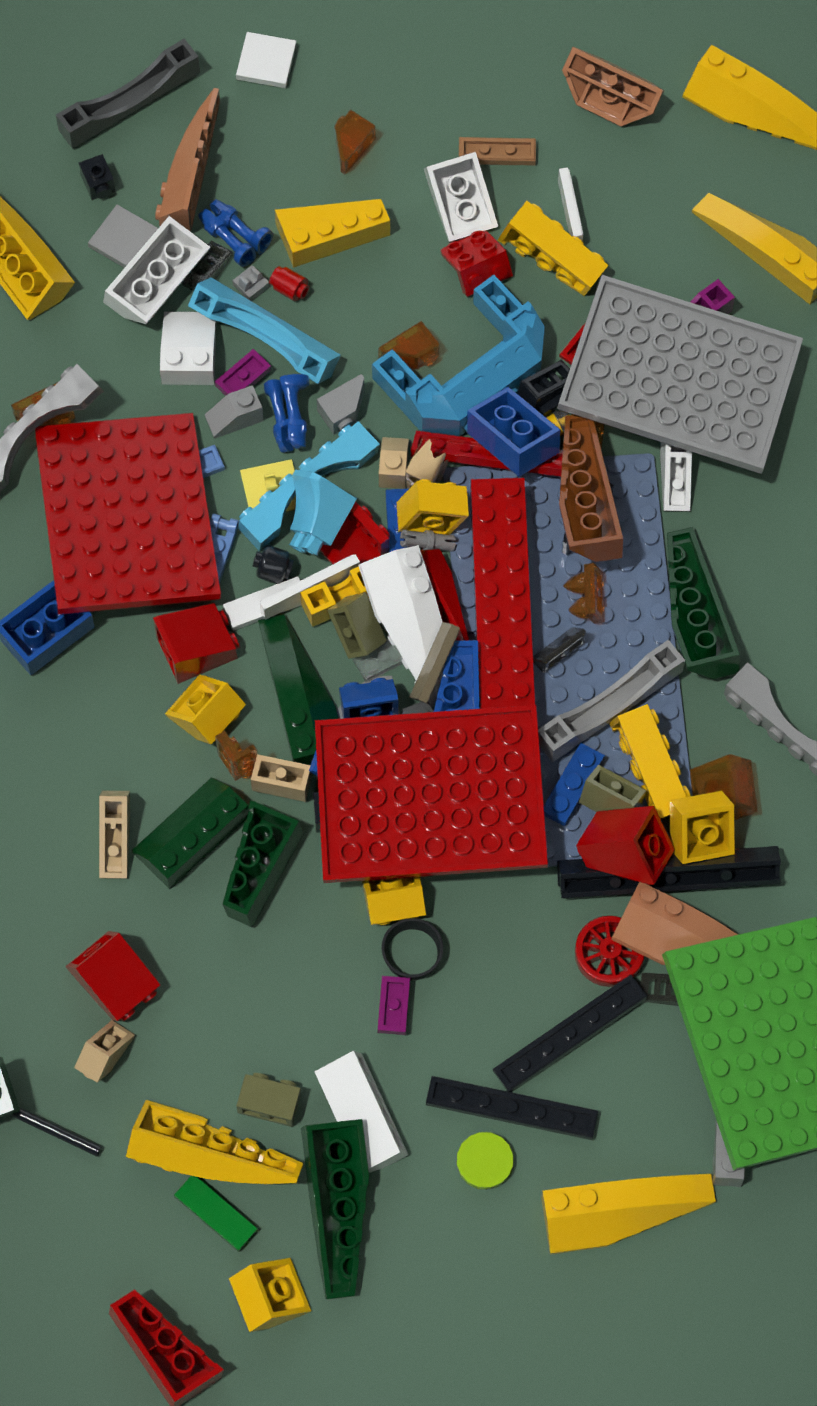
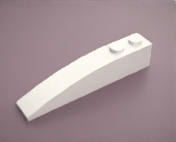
[358,545,444,712]

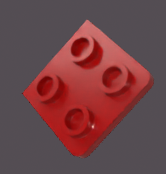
[441,231,513,297]
[320,502,390,565]

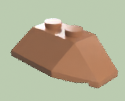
[562,47,664,126]

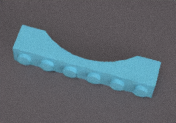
[188,277,341,384]
[238,421,380,552]

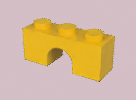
[300,567,370,627]

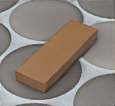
[459,137,536,165]

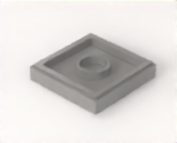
[88,204,158,268]

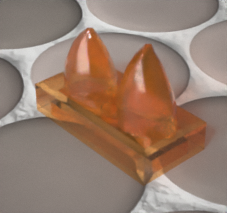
[563,563,604,624]

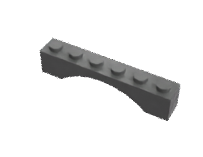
[56,38,200,149]

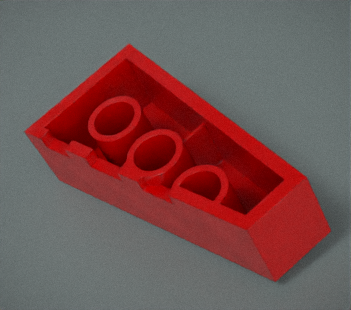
[109,1289,224,1406]

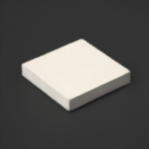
[236,32,297,88]

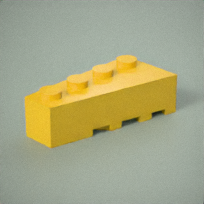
[275,199,390,268]
[497,201,608,296]
[609,704,691,820]

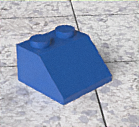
[339,678,398,718]

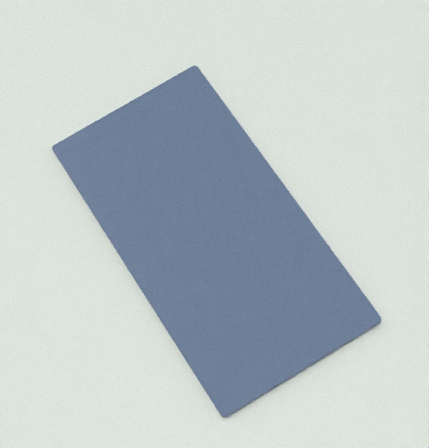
[443,453,693,867]

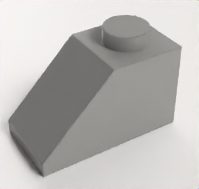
[317,374,365,435]
[205,385,263,439]

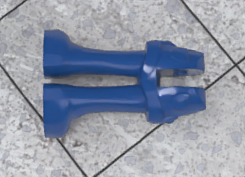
[198,199,273,267]
[264,374,309,453]

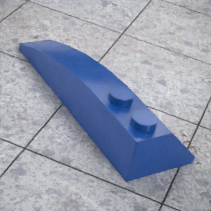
[434,640,479,712]

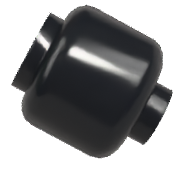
[252,546,294,584]

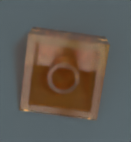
[690,754,758,820]

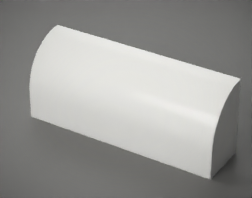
[314,1051,408,1173]

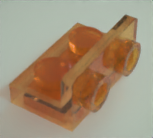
[215,731,257,781]

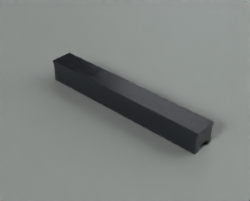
[557,846,781,898]

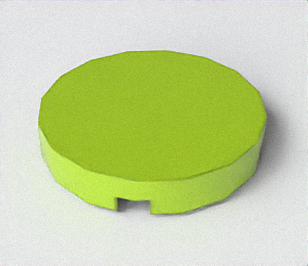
[457,1132,513,1190]

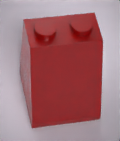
[153,603,240,684]
[576,806,675,885]
[65,931,160,1021]

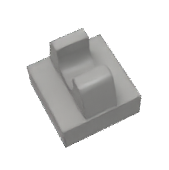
[232,265,270,301]

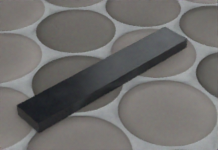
[493,974,647,1092]
[426,1076,598,1140]

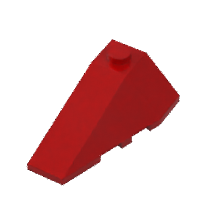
[420,549,469,641]

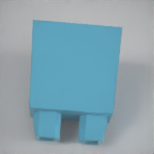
[289,470,357,555]

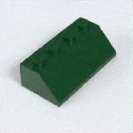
[131,777,249,889]

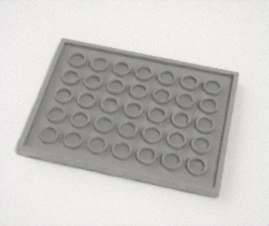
[557,275,803,474]

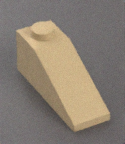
[99,791,130,878]

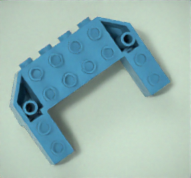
[372,275,545,436]

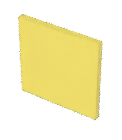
[240,459,296,511]

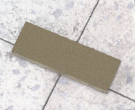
[409,622,460,703]

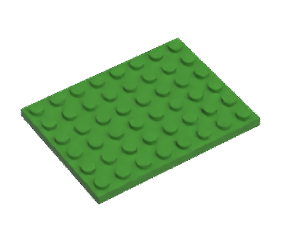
[662,917,817,1171]

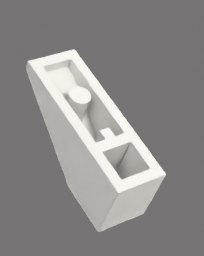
[660,442,692,511]

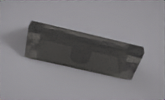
[533,627,586,673]

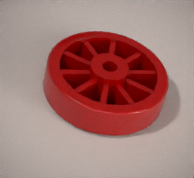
[575,916,645,987]

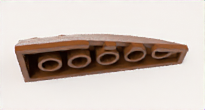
[559,415,623,562]

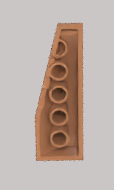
[155,88,220,232]
[611,882,738,965]

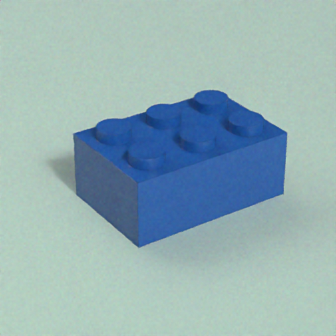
[467,387,560,477]
[0,580,95,675]

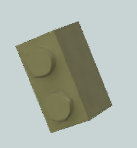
[327,593,387,659]
[579,765,646,812]
[236,1073,301,1127]

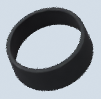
[382,918,443,980]

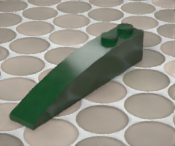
[667,527,740,679]
[258,614,338,765]
[301,1119,369,1300]

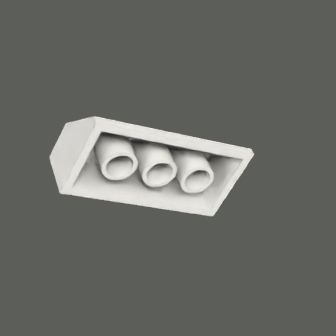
[103,216,210,324]

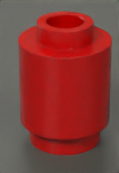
[269,266,309,302]

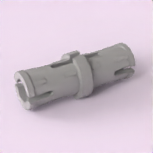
[400,530,456,552]

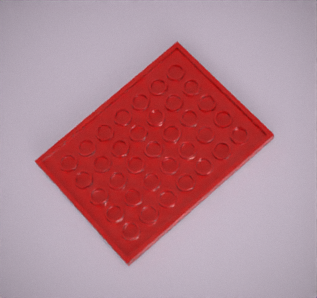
[35,413,221,614]
[315,705,548,883]

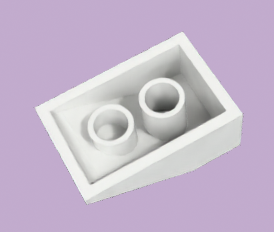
[424,152,498,242]
[160,312,216,385]

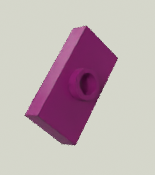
[215,349,272,396]
[377,976,410,1035]

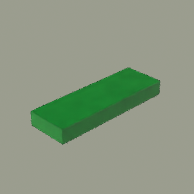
[174,1176,258,1252]

